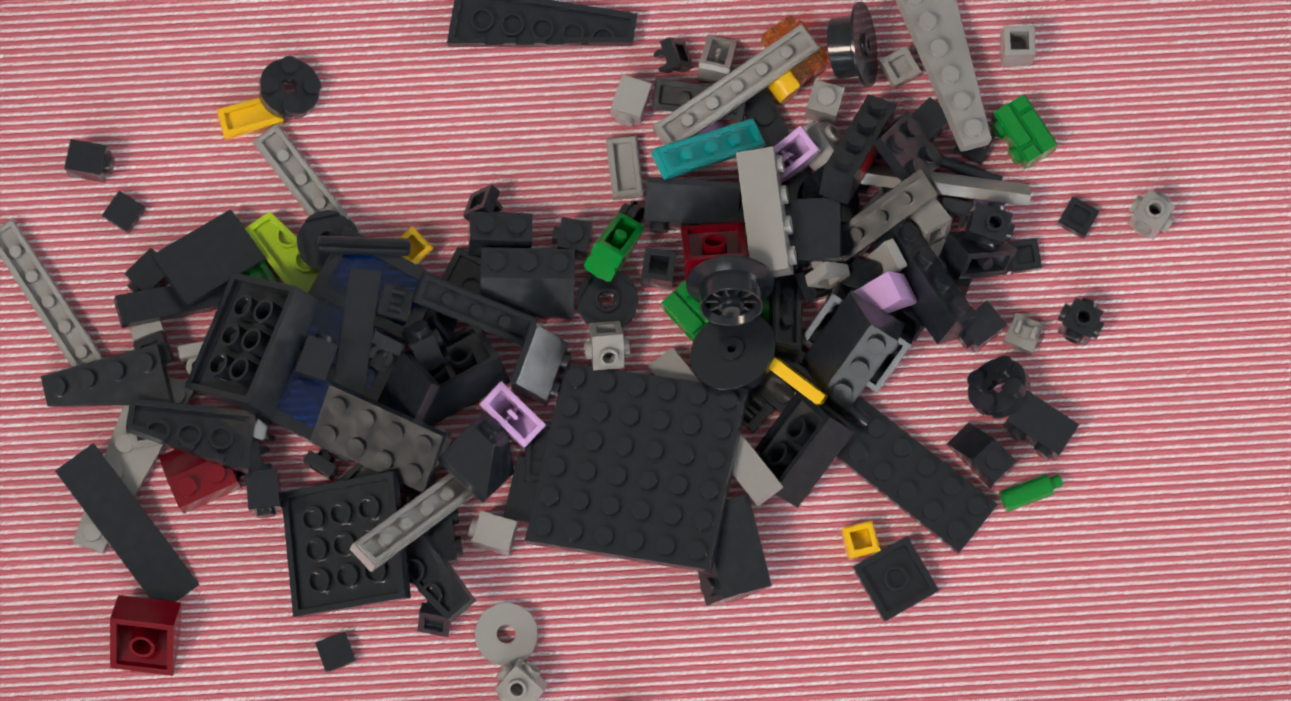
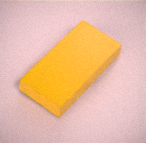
[216,97,285,141]
[769,358,828,405]

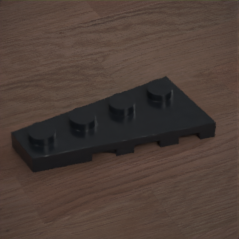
[40,344,174,407]

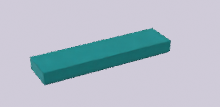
[651,118,766,180]

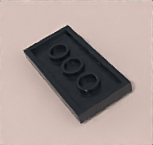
[310,382,447,493]

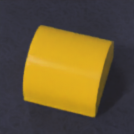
[768,71,801,104]
[400,226,434,265]
[841,521,881,560]

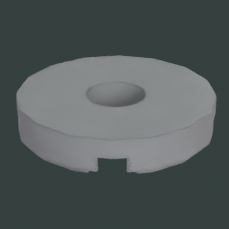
[475,603,538,666]

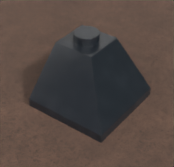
[438,411,514,503]

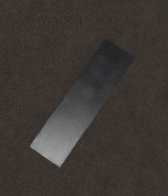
[55,443,199,602]

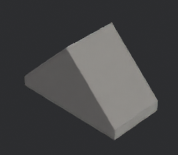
[697,35,737,84]

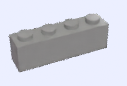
[736,146,797,277]

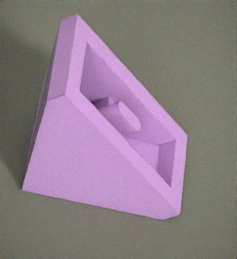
[774,126,820,183]
[854,271,917,313]
[479,381,546,448]

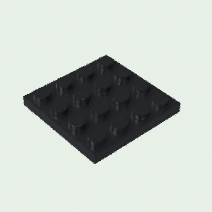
[281,471,411,618]

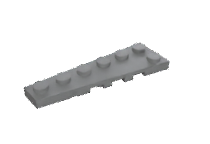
[895,0,992,152]
[72,376,196,554]

